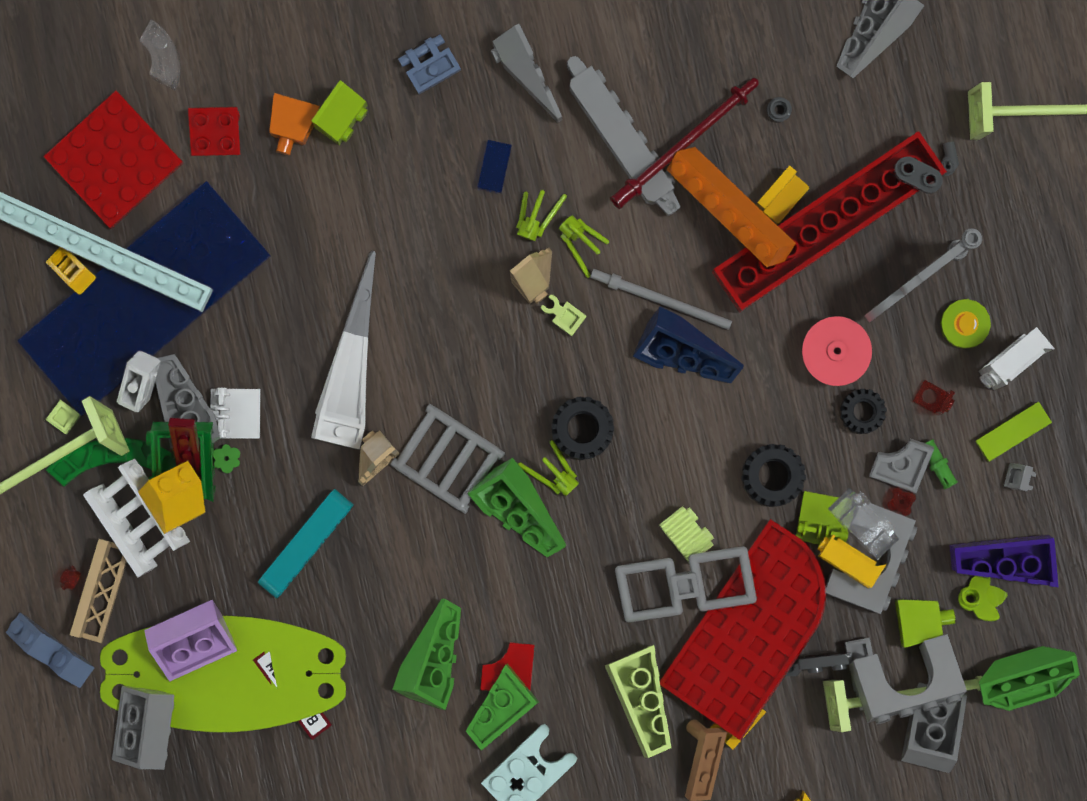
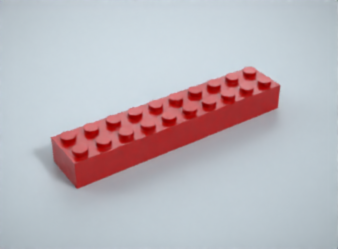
[712,131,947,313]

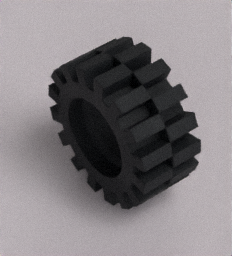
[840,389,887,434]

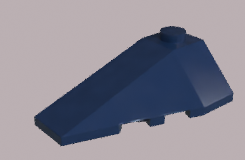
[633,306,744,383]

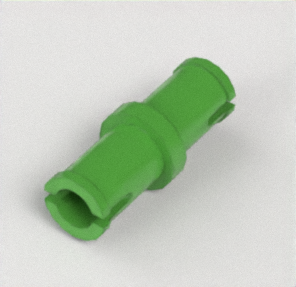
[925,439,958,490]

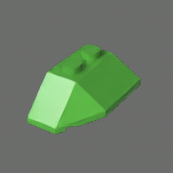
[979,646,1080,711]

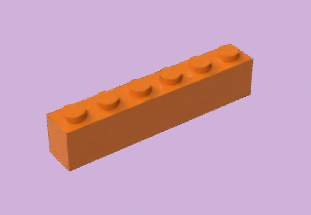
[667,147,796,267]

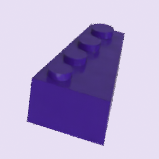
[950,535,1059,587]

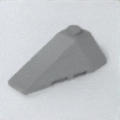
[837,0,924,78]
[491,24,562,123]
[155,354,220,459]

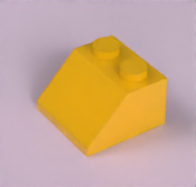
[138,461,205,534]

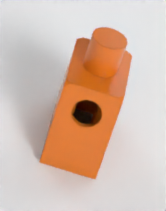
[269,93,320,156]

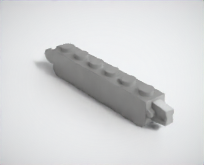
[567,56,680,216]

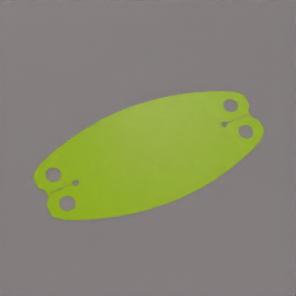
[100,616,346,732]

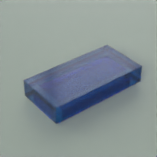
[477,140,512,194]

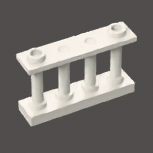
[83,459,190,577]

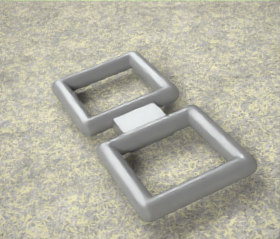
[615,546,757,622]

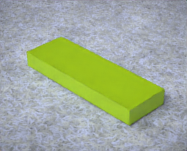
[975,402,1052,462]

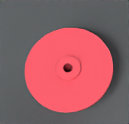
[802,316,872,386]

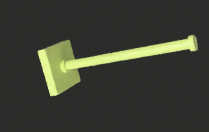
[968,82,1087,140]
[0,396,130,494]
[823,676,982,732]

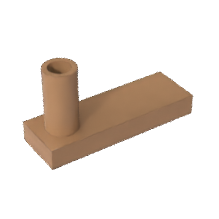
[685,720,727,801]

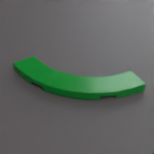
[46,438,176,487]

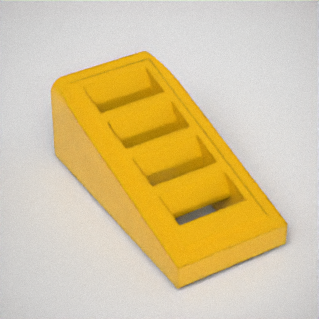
[46,247,96,295]

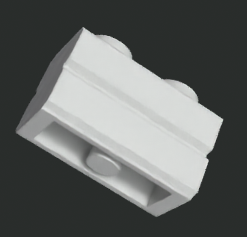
[117,351,161,412]

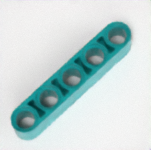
[258,489,354,599]

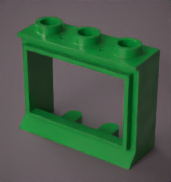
[146,422,216,502]

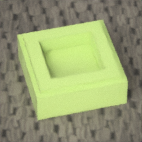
[46,400,81,435]

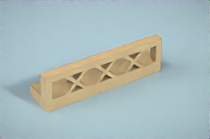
[70,539,127,643]

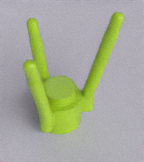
[516,190,567,241]
[559,215,609,278]
[518,440,579,496]

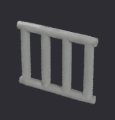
[390,404,505,514]

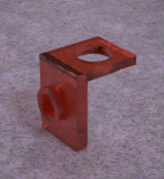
[913,380,955,416]

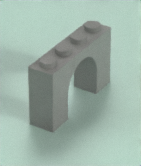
[825,499,917,614]
[849,634,967,724]

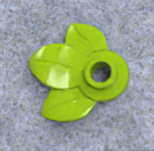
[958,576,1008,622]

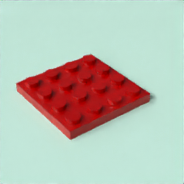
[43,91,183,229]

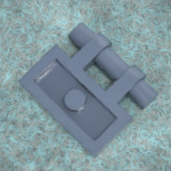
[398,35,461,94]

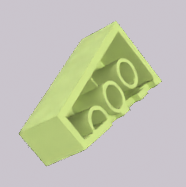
[605,645,671,758]

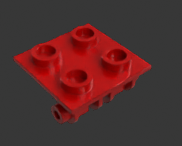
[188,107,241,156]

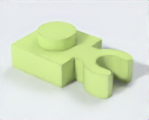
[541,295,587,336]

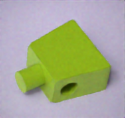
[895,600,955,647]

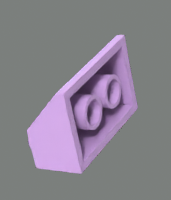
[144,600,237,682]

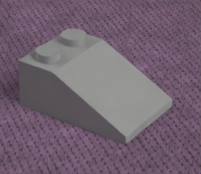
[901,683,967,773]

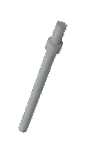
[590,269,732,330]

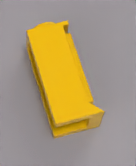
[817,534,886,589]

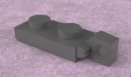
[785,652,854,676]

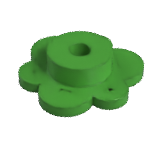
[213,444,240,473]

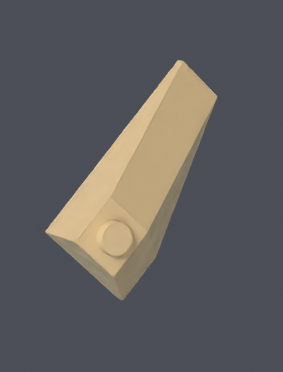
[510,248,552,304]
[358,430,400,486]

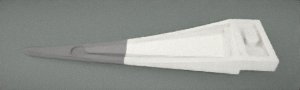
[311,251,376,449]

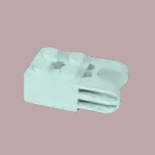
[481,724,577,801]

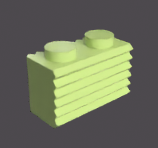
[659,506,714,563]

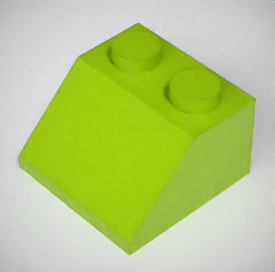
[311,80,368,145]

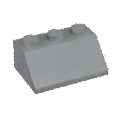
[112,686,174,770]

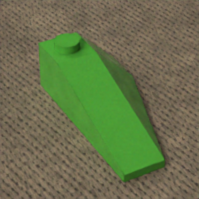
[468,458,566,557]
[392,599,461,710]

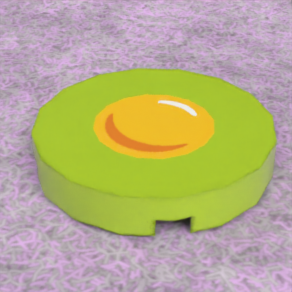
[940,299,991,349]

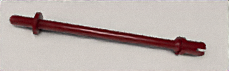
[610,78,759,209]

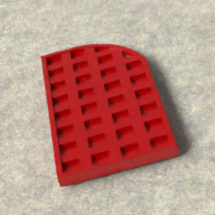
[660,519,826,741]

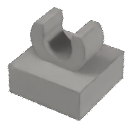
[1004,463,1036,492]

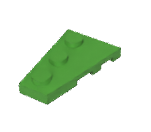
[466,663,539,751]

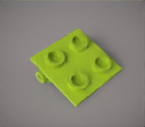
[796,491,853,544]

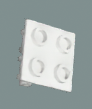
[211,388,261,439]

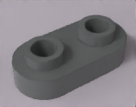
[894,157,943,194]

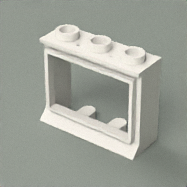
[978,327,1055,390]

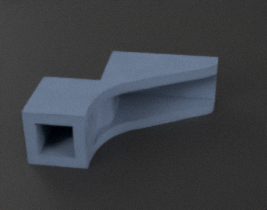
[6,612,94,688]

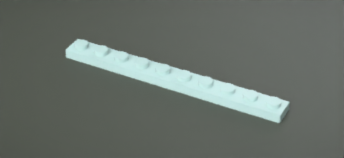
[0,192,213,312]

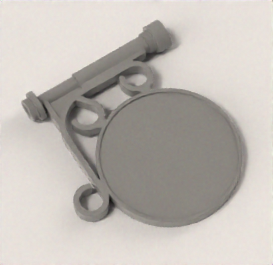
[864,229,982,323]

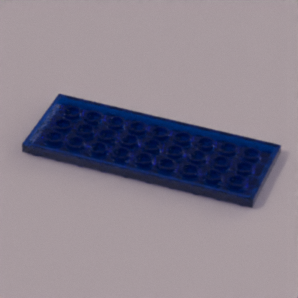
[18,181,271,417]

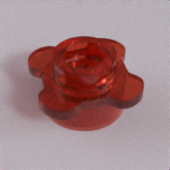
[887,487,916,516]
[59,565,81,591]

